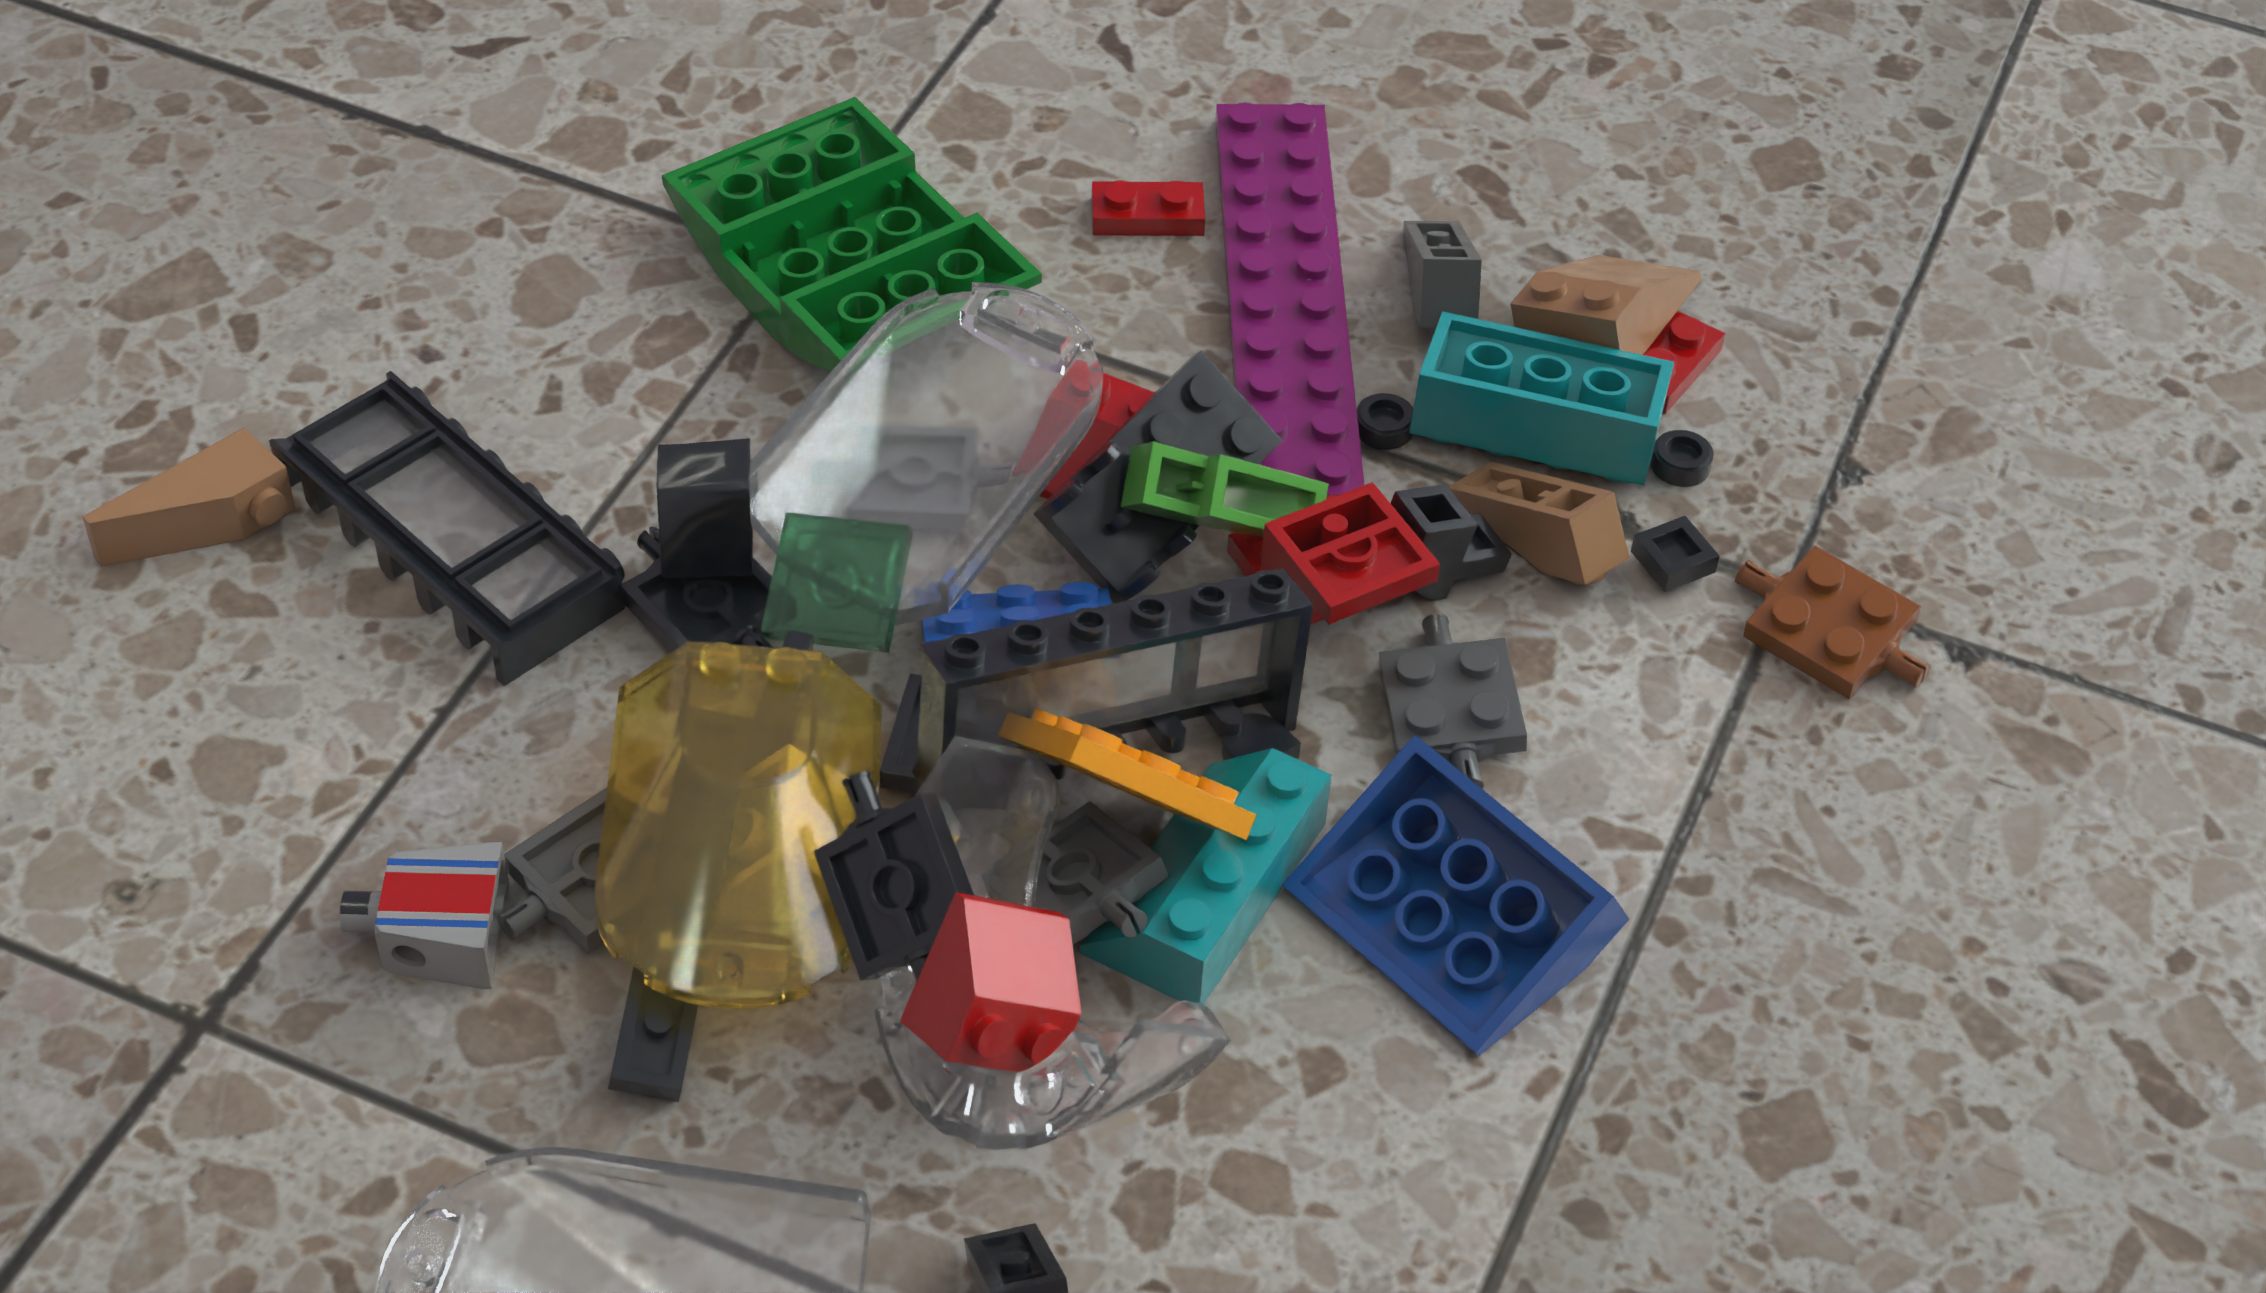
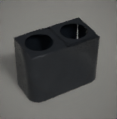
[656,438,753,578]

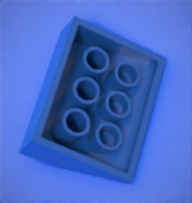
[1282,735,1629,1056]

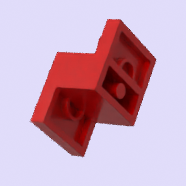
[1227,482,1440,625]

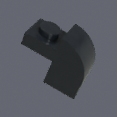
[1391,484,1512,599]

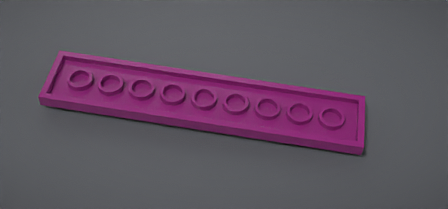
[1215,102,1364,496]

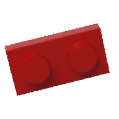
[1091,180,1206,236]
[1643,311,1726,414]

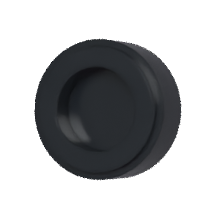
[1357,393,1413,450]
[1651,430,1714,487]

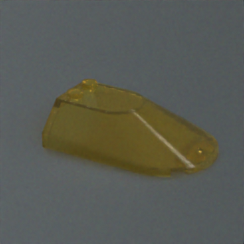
[595,641,882,1009]

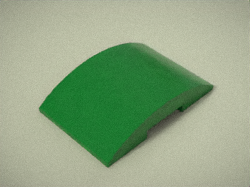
[662,97,1042,371]

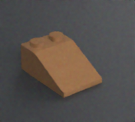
[1510,255,1701,355]

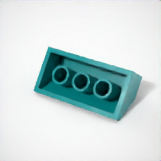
[1409,311,1674,486]
[1080,748,1332,1011]

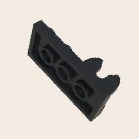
[1033,350,1283,603]

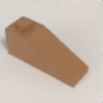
[82,427,296,566]
[1448,462,1629,585]

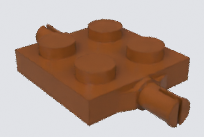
[1735,545,1931,700]

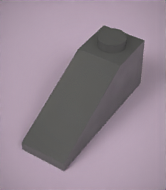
[1403,221,1482,335]

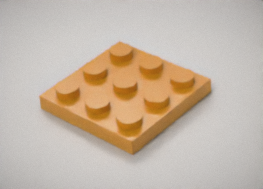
[998,708,1257,840]

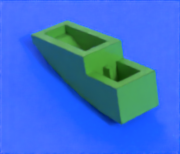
[1121,442,1329,537]

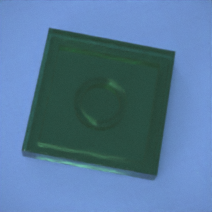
[761,512,913,653]

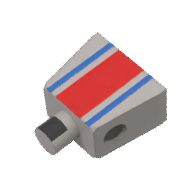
[340,842,509,989]

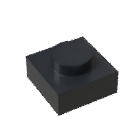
[1631,516,1720,592]

